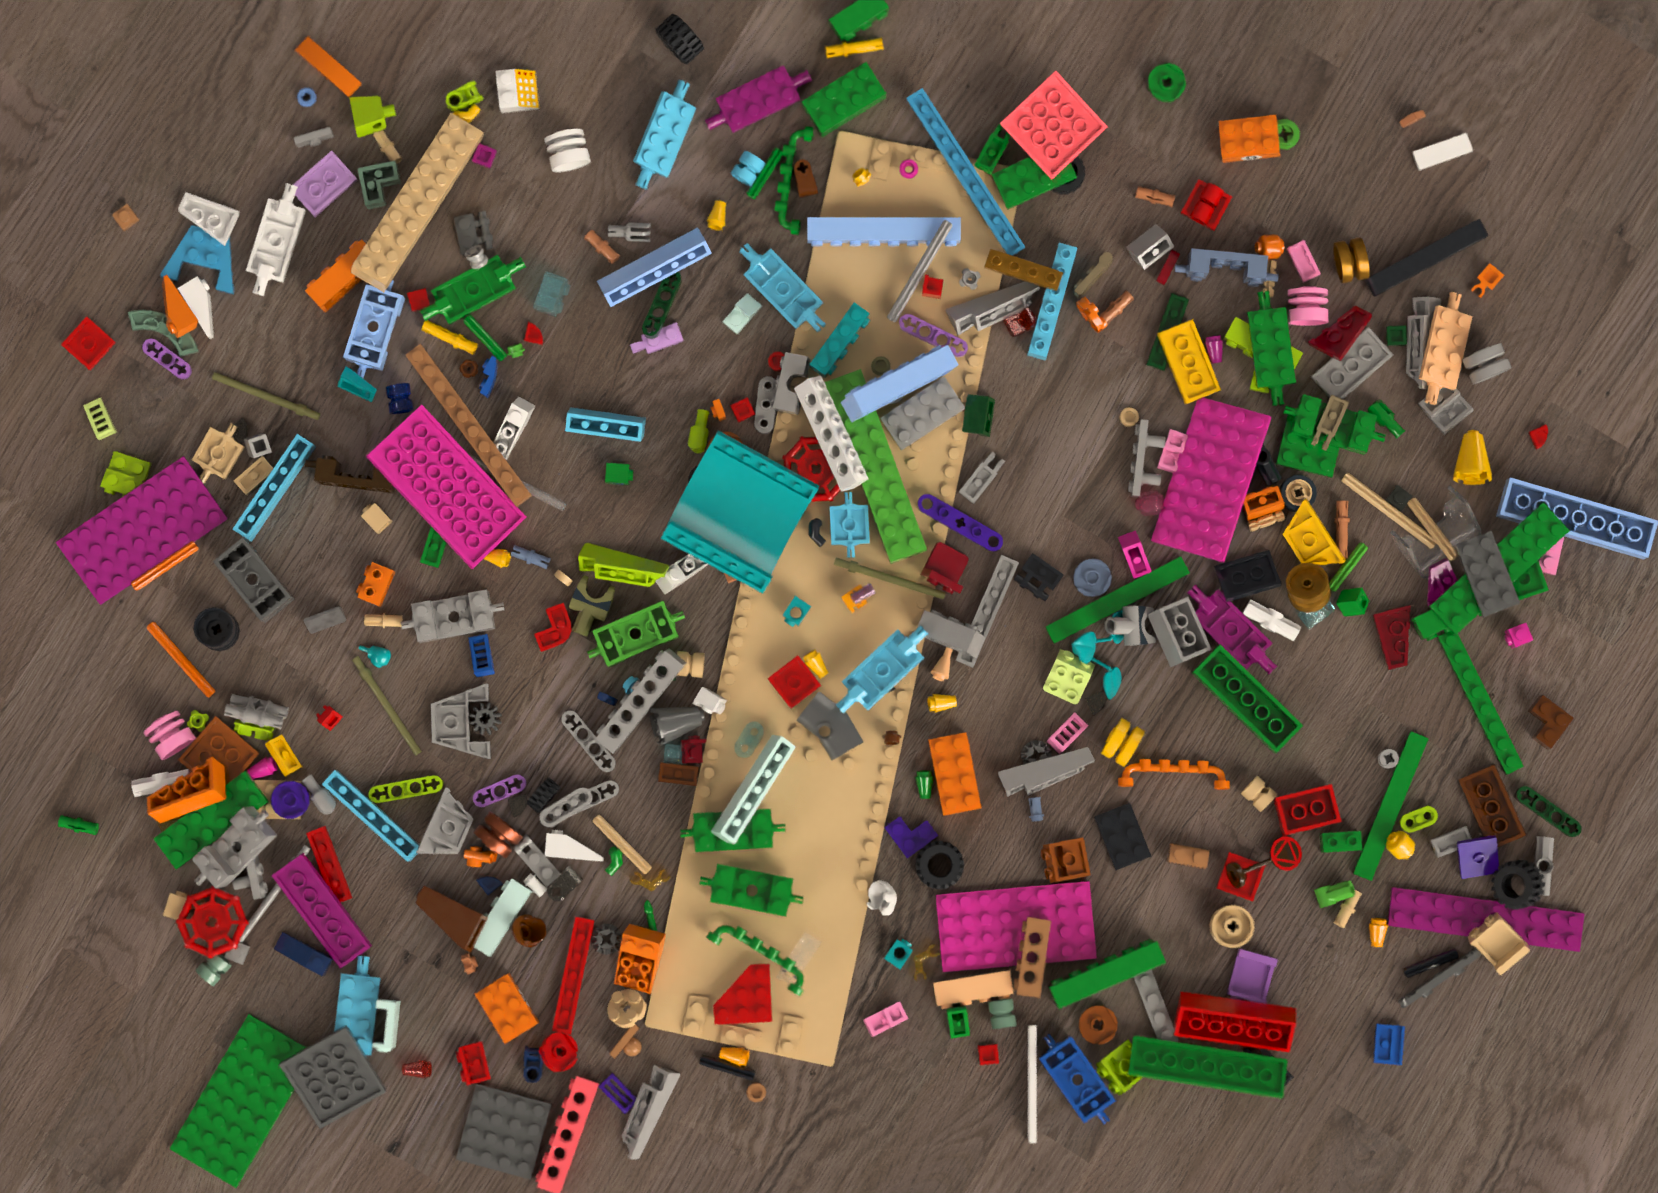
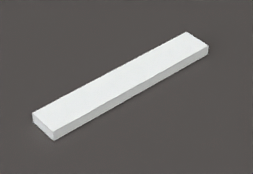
[1028,1025,1036,1143]

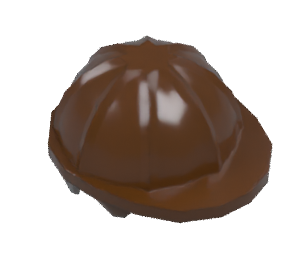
[512,915,546,948]

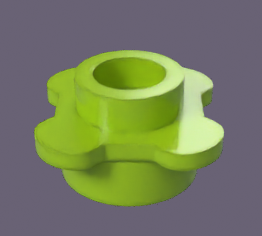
[187,710,209,732]

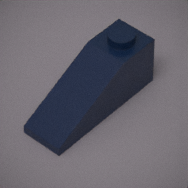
[274,932,333,976]

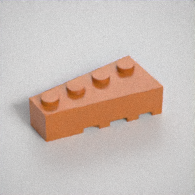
[147,757,226,823]

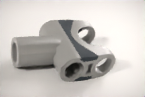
[1105,606,1156,646]

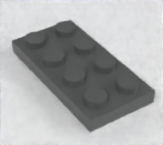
[1454,531,1520,617]

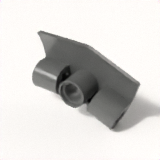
[796,692,863,761]

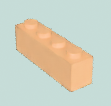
[933,970,1014,1009]

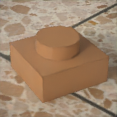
[112,204,139,231]

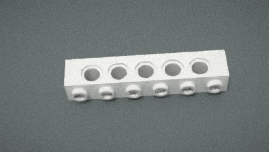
[794,376,868,492]

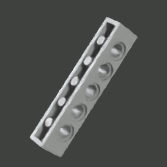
[595,649,687,753]

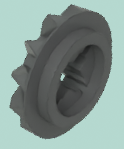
[1021,740,1052,764]
[591,924,622,955]

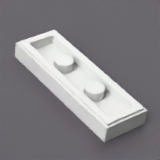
[1412,133,1473,171]

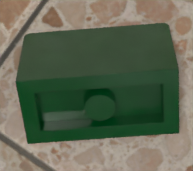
[962,394,995,437]

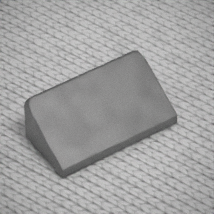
[303,606,346,634]

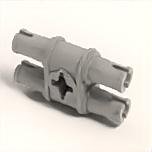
[224,694,289,729]

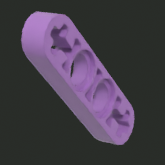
[899,314,968,357]

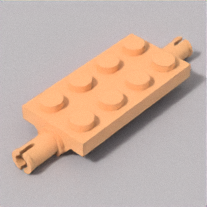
[1419,292,1473,405]

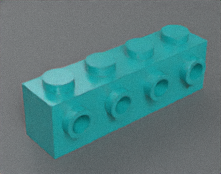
[810,302,870,378]

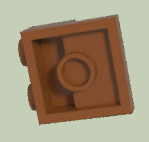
[1041,838,1091,883]

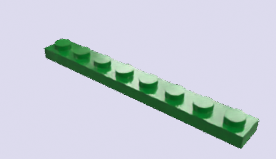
[1437,630,1524,775]

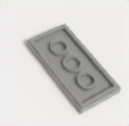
[1311,327,1393,399]

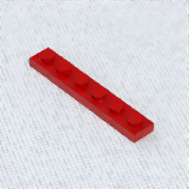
[552,917,595,1035]

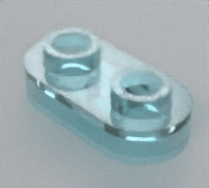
[734,722,764,758]

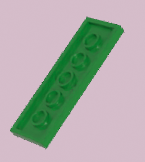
[154,771,269,870]

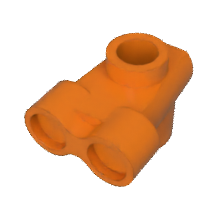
[464,846,497,867]

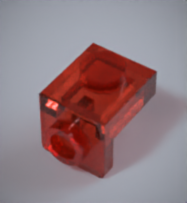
[1003,307,1036,338]

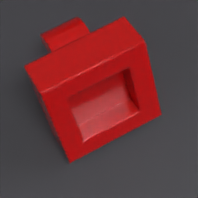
[316,705,343,731]

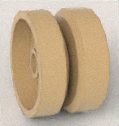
[1209,905,1254,948]

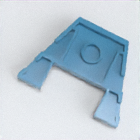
[160,225,234,294]

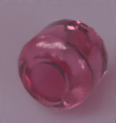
[1135,490,1165,516]

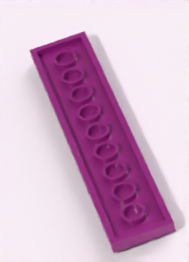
[1387,887,1584,952]

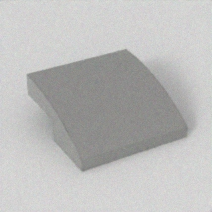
[1418,387,1473,435]

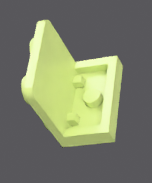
[1043,649,1095,704]

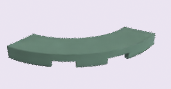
[128,310,199,357]

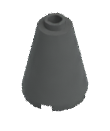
[650,707,705,746]

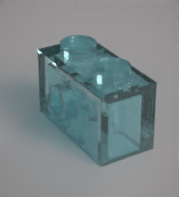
[533,271,571,317]

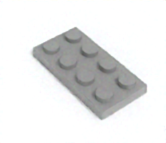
[880,377,965,451]

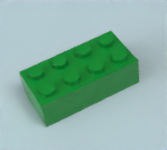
[802,62,887,137]

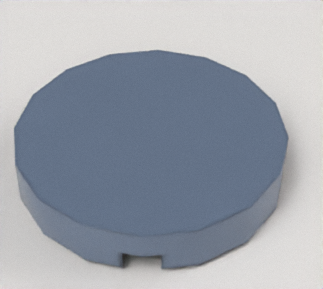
[1073,559,1112,597]

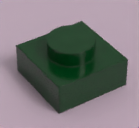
[1386,326,1407,346]

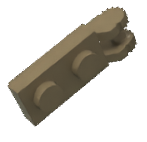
[1074,252,1113,299]
[1311,395,1349,451]

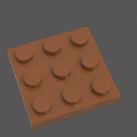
[178,716,260,785]

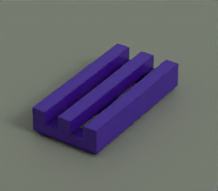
[598,1072,637,1114]

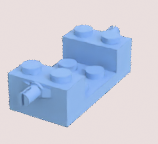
[343,280,405,379]

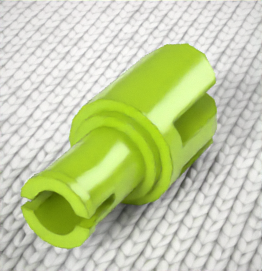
[688,409,710,454]

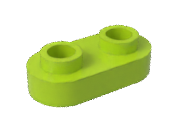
[1400,806,1438,833]

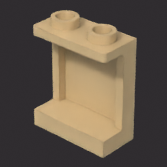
[1468,913,1530,975]

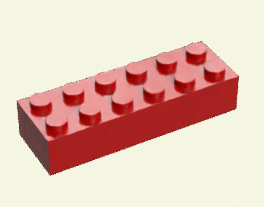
[1174,991,1296,1052]

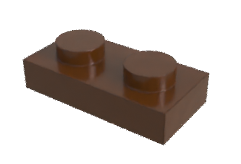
[658,762,699,786]

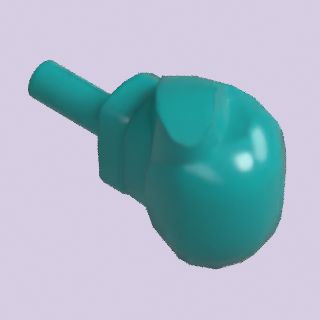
[359,645,391,668]

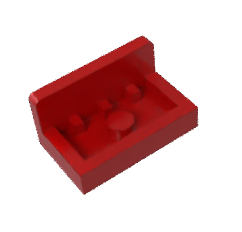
[456,1041,491,1085]

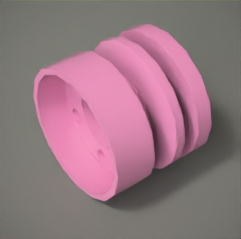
[1288,286,1328,326]
[144,711,196,760]

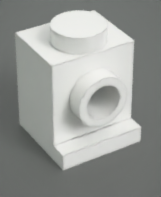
[693,687,727,715]

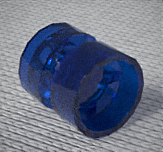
[385,383,414,414]

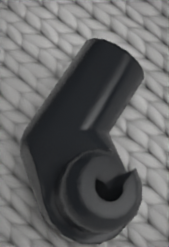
[808,518,826,547]

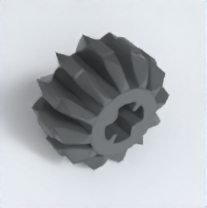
[469,703,502,735]

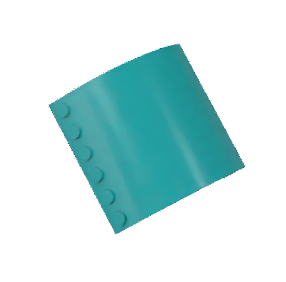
[661,431,819,594]

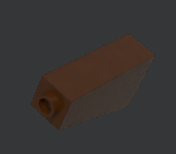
[415,886,488,952]

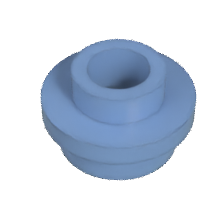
[297,88,316,107]

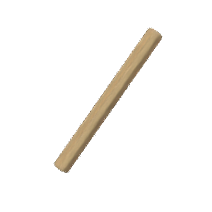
[1342,473,1437,549]

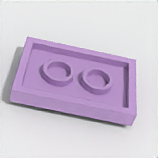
[293,151,358,217]

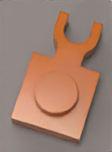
[1471,263,1504,298]

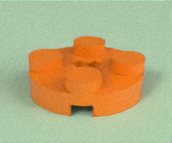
[1076,297,1108,333]

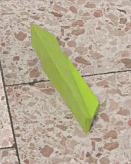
[578,543,669,587]

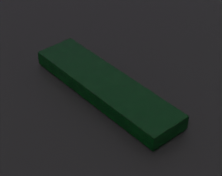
[1146,293,1189,371]

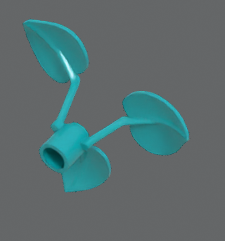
[1072,610,1124,700]

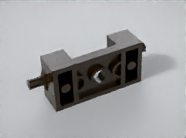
[305,455,396,494]

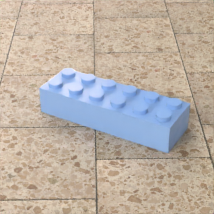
[841,345,959,423]

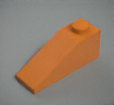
[162,275,198,338]

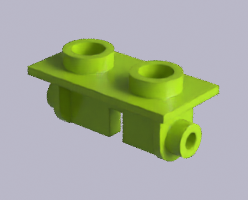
[234,719,275,741]

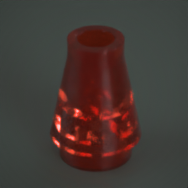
[402,1060,432,1079]

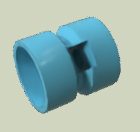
[730,151,765,186]

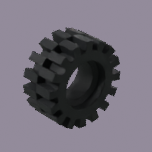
[526,777,561,813]

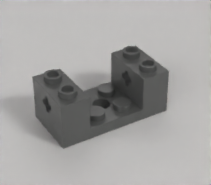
[213,537,295,623]

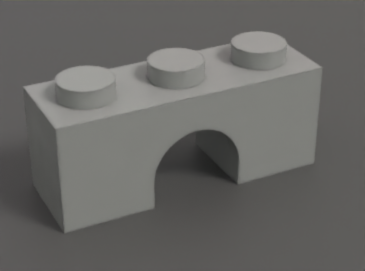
[771,352,811,415]

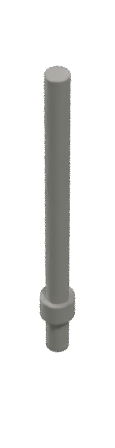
[240,845,311,943]

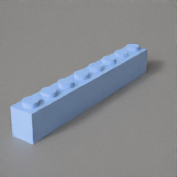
[807,217,961,247]

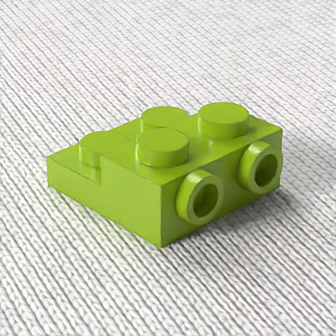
[101,451,151,497]
[1095,1040,1143,1095]

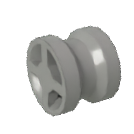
[465,245,488,269]
[1377,749,1399,769]

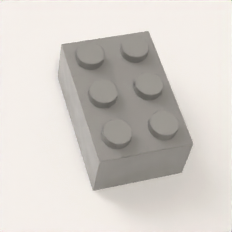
[1147,597,1212,667]
[917,610,985,659]

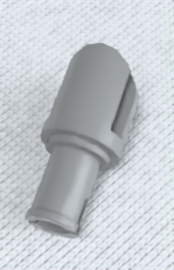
[608,222,651,242]
[302,774,336,815]

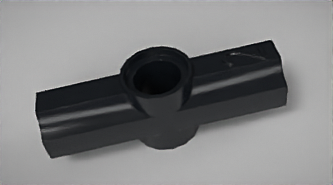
[1256,444,1282,486]

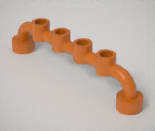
[1118,759,1230,790]

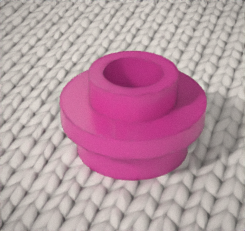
[899,159,918,179]

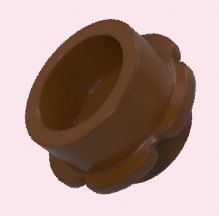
[459,359,478,378]
[882,730,901,745]

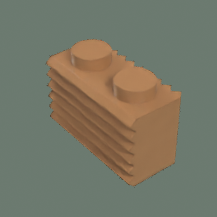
[1167,844,1210,869]

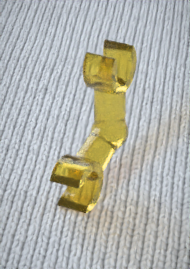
[630,869,671,891]
[914,944,940,982]

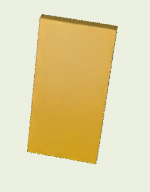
[1157,319,1221,404]

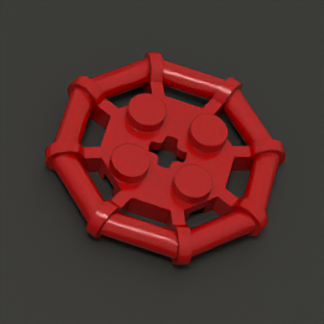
[782,436,841,502]
[175,885,249,959]

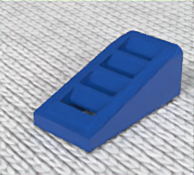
[469,634,495,677]

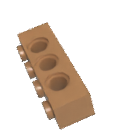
[1013,917,1051,998]

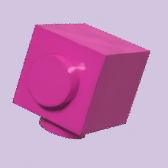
[1504,623,1533,649]

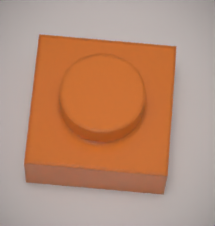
[710,399,726,421]

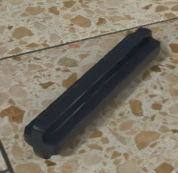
[1403,949,1459,978]
[699,1055,756,1080]

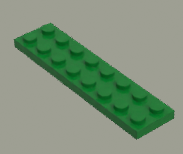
[1429,502,1570,635]
[1128,1036,1288,1099]

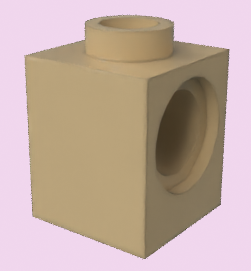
[361,503,393,534]

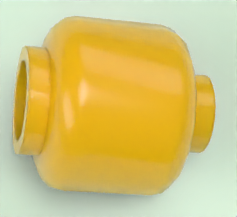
[1386,831,1415,859]

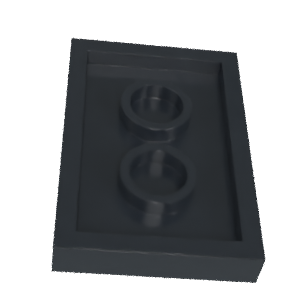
[1214,550,1281,602]
[1094,803,1151,871]

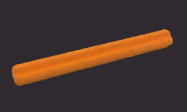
[146,622,216,697]

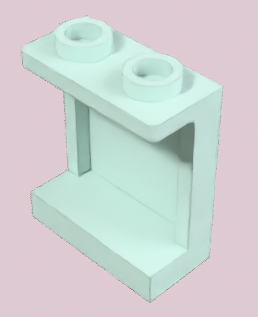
[372,999,400,1052]

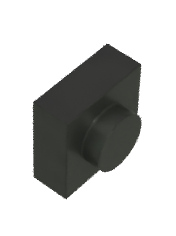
[1386,485,1413,512]

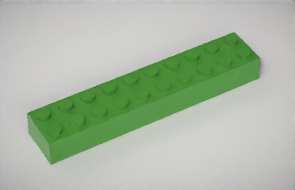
[825,369,927,564]

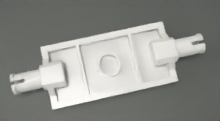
[246,183,306,296]

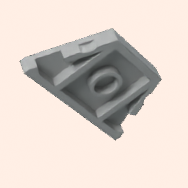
[416,787,473,854]

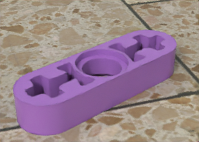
[142,339,192,379]
[473,775,526,807]

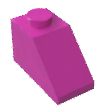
[1118,530,1152,579]

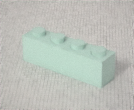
[474,879,532,957]

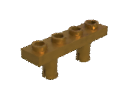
[984,249,1063,291]

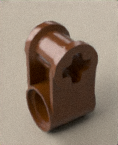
[794,159,818,198]

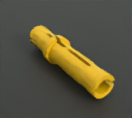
[825,38,883,58]
[421,320,478,355]

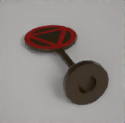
[1226,836,1302,889]

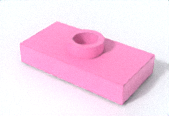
[1287,240,1321,283]

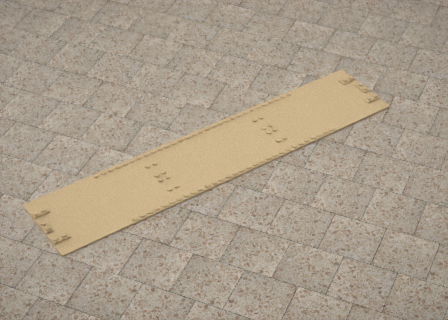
[645,131,1017,1066]

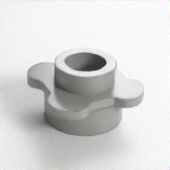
[959,268,981,290]

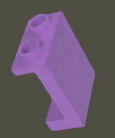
[1226,949,1278,1004]

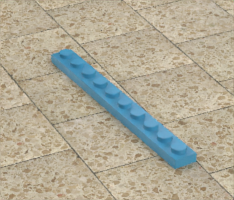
[906,88,1025,256]

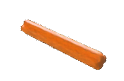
[131,541,199,591]

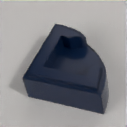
[597,692,618,706]
[476,876,503,896]

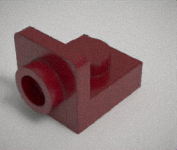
[681,735,707,763]

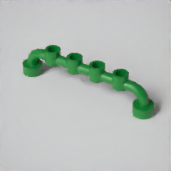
[775,126,814,235]
[706,925,804,997]

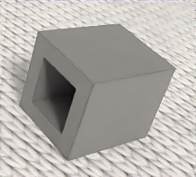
[244,433,272,458]

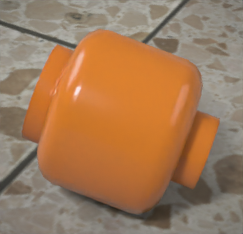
[1255,235,1284,259]

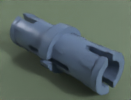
[511,545,551,570]

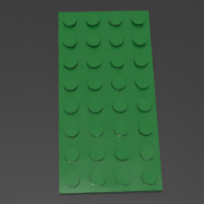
[170,1014,307,1188]

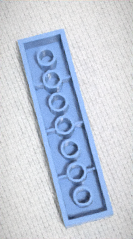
[1496,478,1658,559]

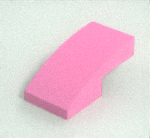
[1157,429,1188,473]
[863,1001,908,1037]

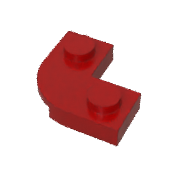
[534,602,572,652]

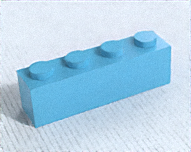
[565,407,646,442]

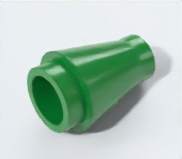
[915,770,934,799]

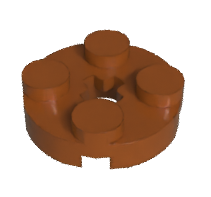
[1079,1006,1118,1044]

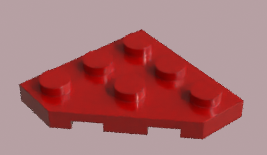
[713,963,772,1025]

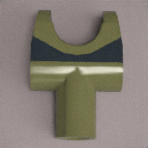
[569,575,615,637]

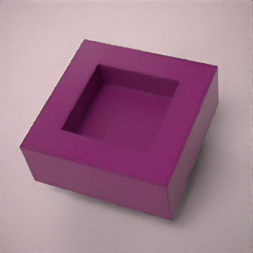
[472,144,497,169]

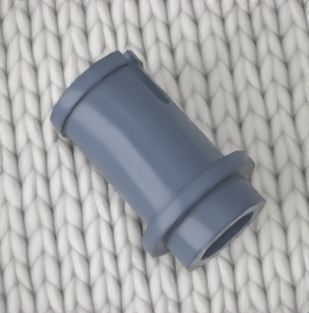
[1028,797,1044,822]

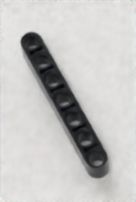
[1365,219,1489,297]

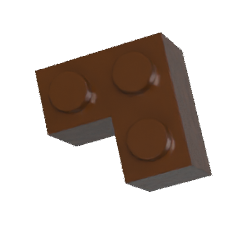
[1528,695,1574,750]

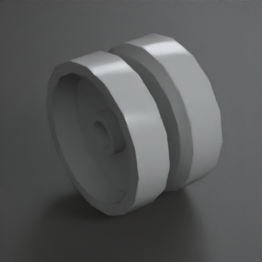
[1462,343,1512,385]

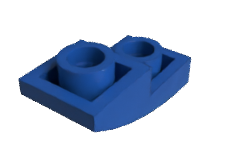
[479,356,497,398]

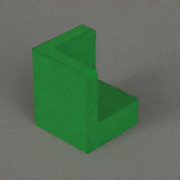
[1336,587,1370,617]

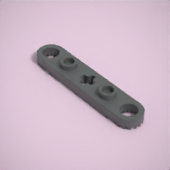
[1398,948,1482,1008]

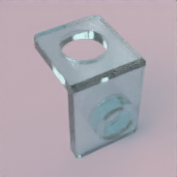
[1298,601,1335,629]

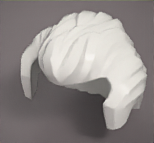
[867,880,897,916]

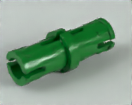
[58,815,99,836]

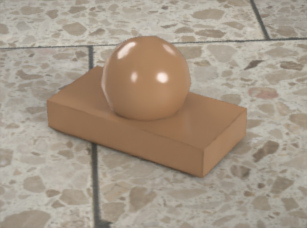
[609,1025,642,1059]

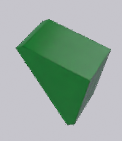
[946,1006,970,1038]

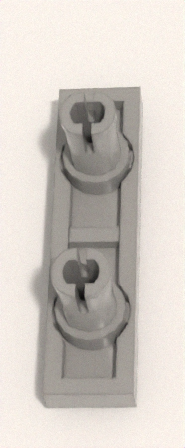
[1128,419,1166,498]
[232,842,268,900]

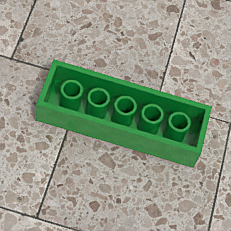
[1192,645,1304,754]
[1048,939,1166,1009]

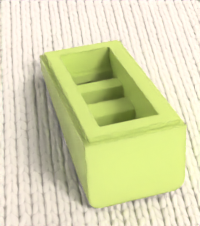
[83,398,117,440]

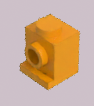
[841,584,872,614]

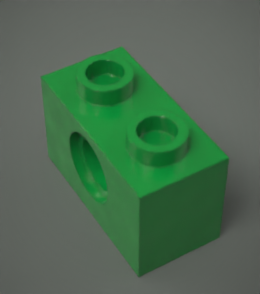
[1320,831,1362,853]

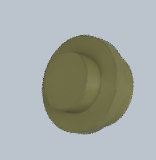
[871,357,890,376]

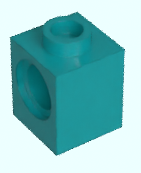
[783,596,811,627]
[884,938,913,969]

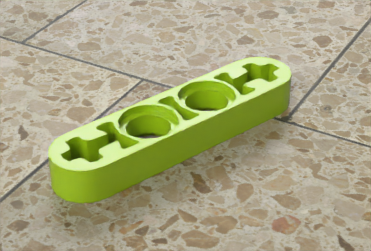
[369,775,443,803]

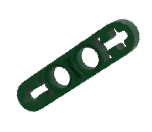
[642,272,682,339]
[1515,786,1582,837]

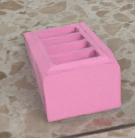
[1047,712,1089,754]

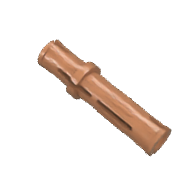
[1334,501,1350,559]

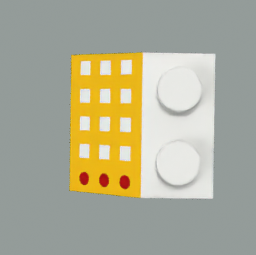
[496,69,539,113]

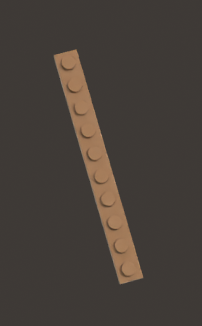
[405,344,532,507]

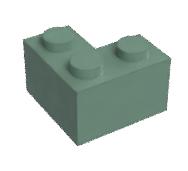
[358,161,401,209]

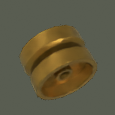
[1333,237,1369,283]
[1286,563,1331,613]

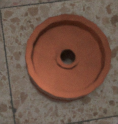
[473,811,523,858]

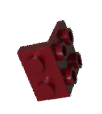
[920,542,969,595]

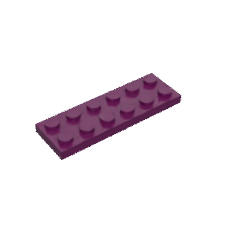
[272,853,372,969]

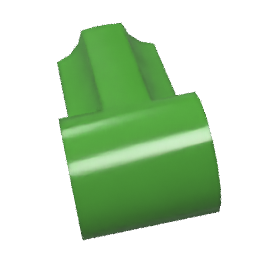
[1314,880,1355,908]

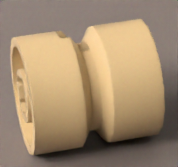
[677,651,705,678]
[1240,776,1277,812]

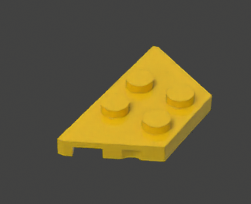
[1283,498,1346,565]

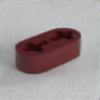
[1156,250,1180,285]

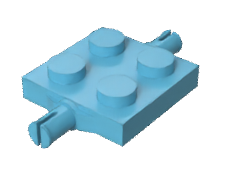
[830,492,870,558]

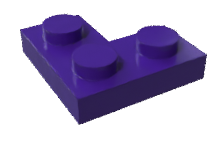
[885,816,938,859]

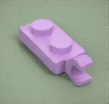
[631,322,683,354]

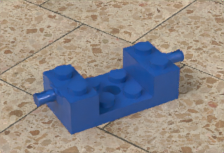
[1038,1033,1116,1124]

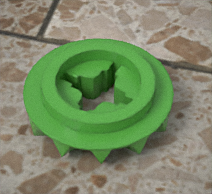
[1277,119,1300,150]

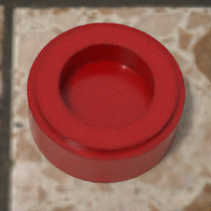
[768,351,785,371]

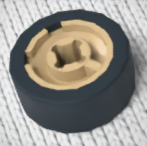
[1280,475,1317,512]

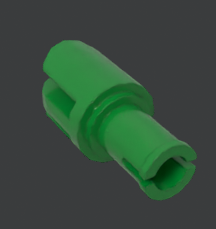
[1368,400,1405,439]

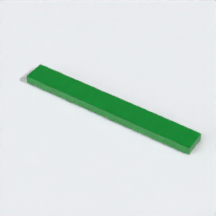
[1045,557,1190,644]
[1353,731,1429,881]

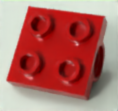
[1180,179,1232,231]

